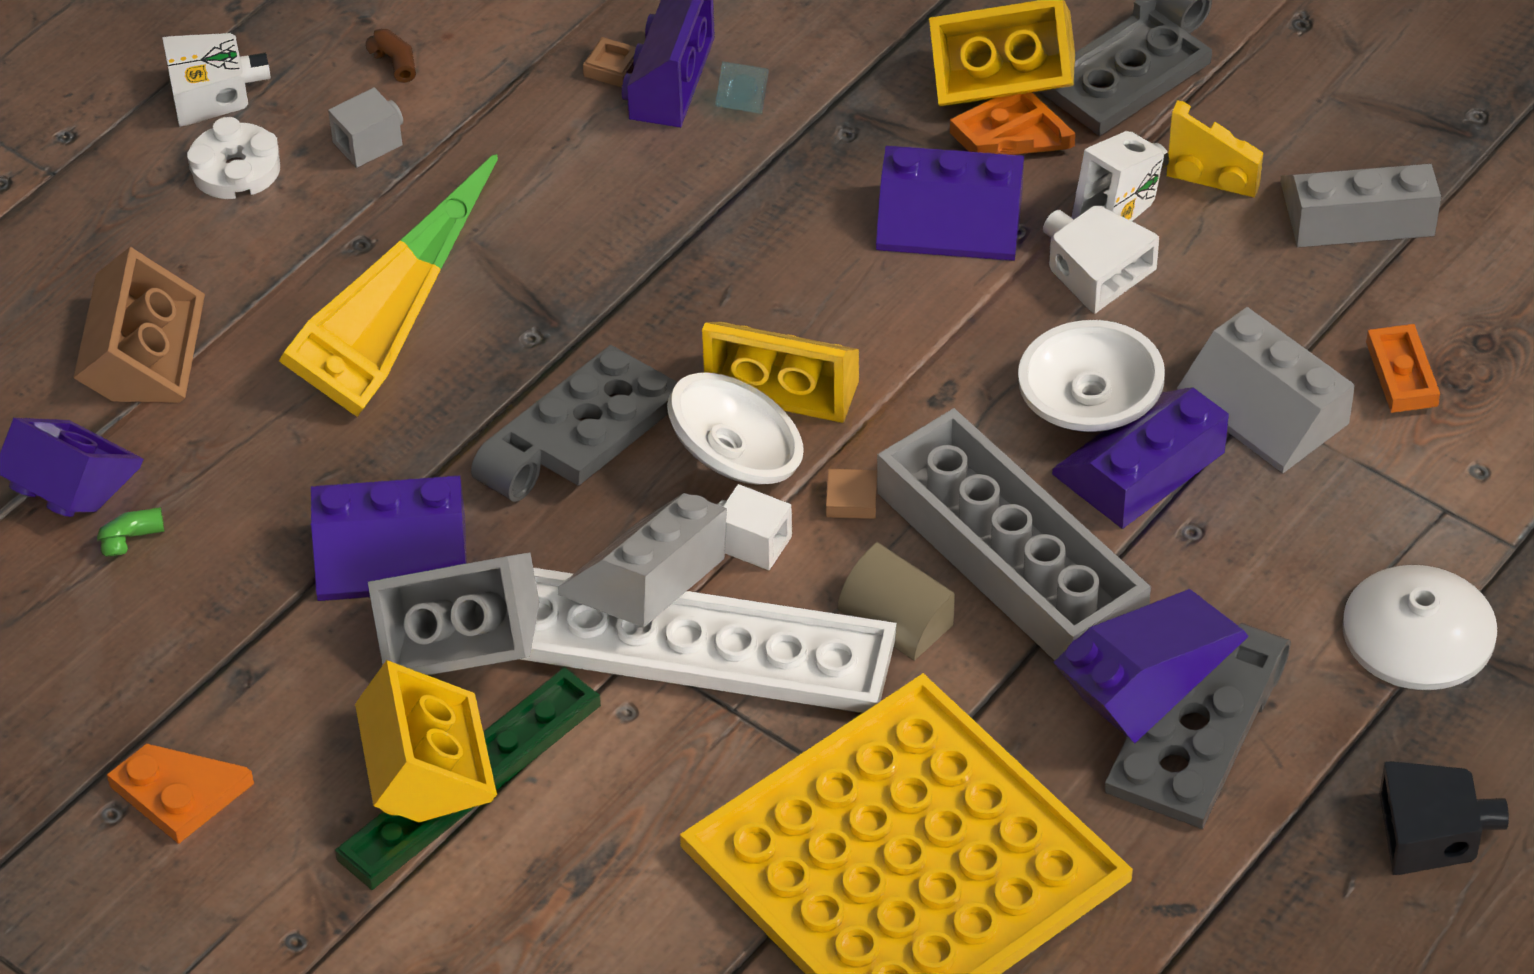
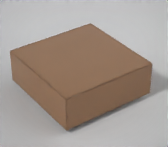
[583,37,636,87]
[826,469,877,519]

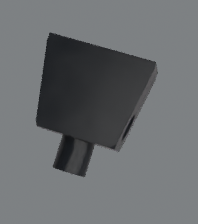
[1379,761,1509,875]

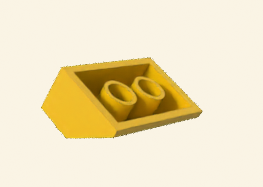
[929,0,1075,106]
[702,322,859,423]
[355,660,497,822]

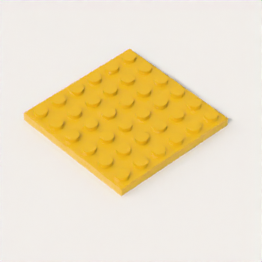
[680,673,1133,974]

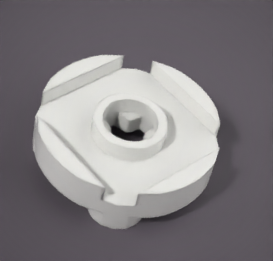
[187,117,280,199]

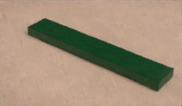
[335,667,601,890]

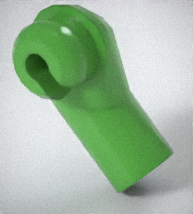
[97,507,165,557]

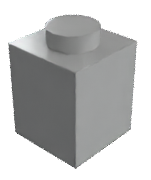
[328,87,403,168]

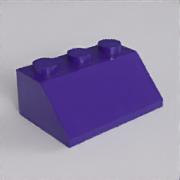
[622,0,715,128]
[876,146,1024,261]
[1052,387,1229,529]
[311,476,467,601]

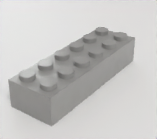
[877,408,1151,660]

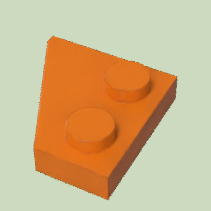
[950,92,1075,155]
[107,743,254,844]

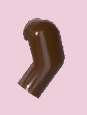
[365,29,416,83]

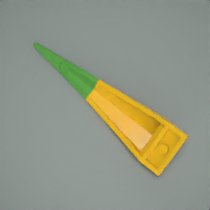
[279,154,498,417]

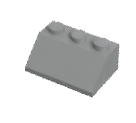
[1280,164,1441,247]
[1177,307,1355,473]
[558,493,727,628]
[368,552,540,675]

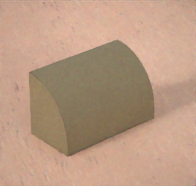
[838,542,955,661]

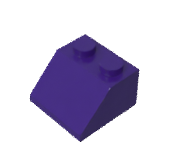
[0,418,144,517]

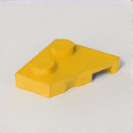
[1167,100,1263,198]

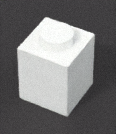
[718,484,792,570]

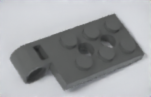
[1038,0,1212,136]
[471,345,677,502]
[1105,623,1291,829]

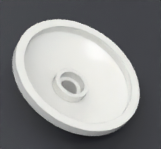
[1018,320,1165,432]
[667,373,803,484]
[1343,565,1497,690]

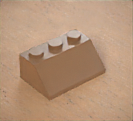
[74,247,205,403]

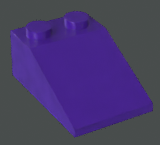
[1053,589,1249,744]

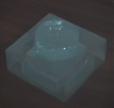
[715,61,769,114]

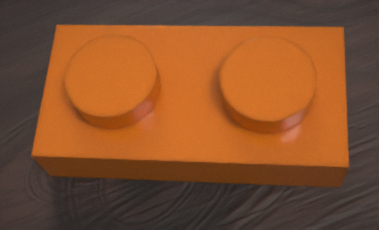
[1366,324,1440,413]

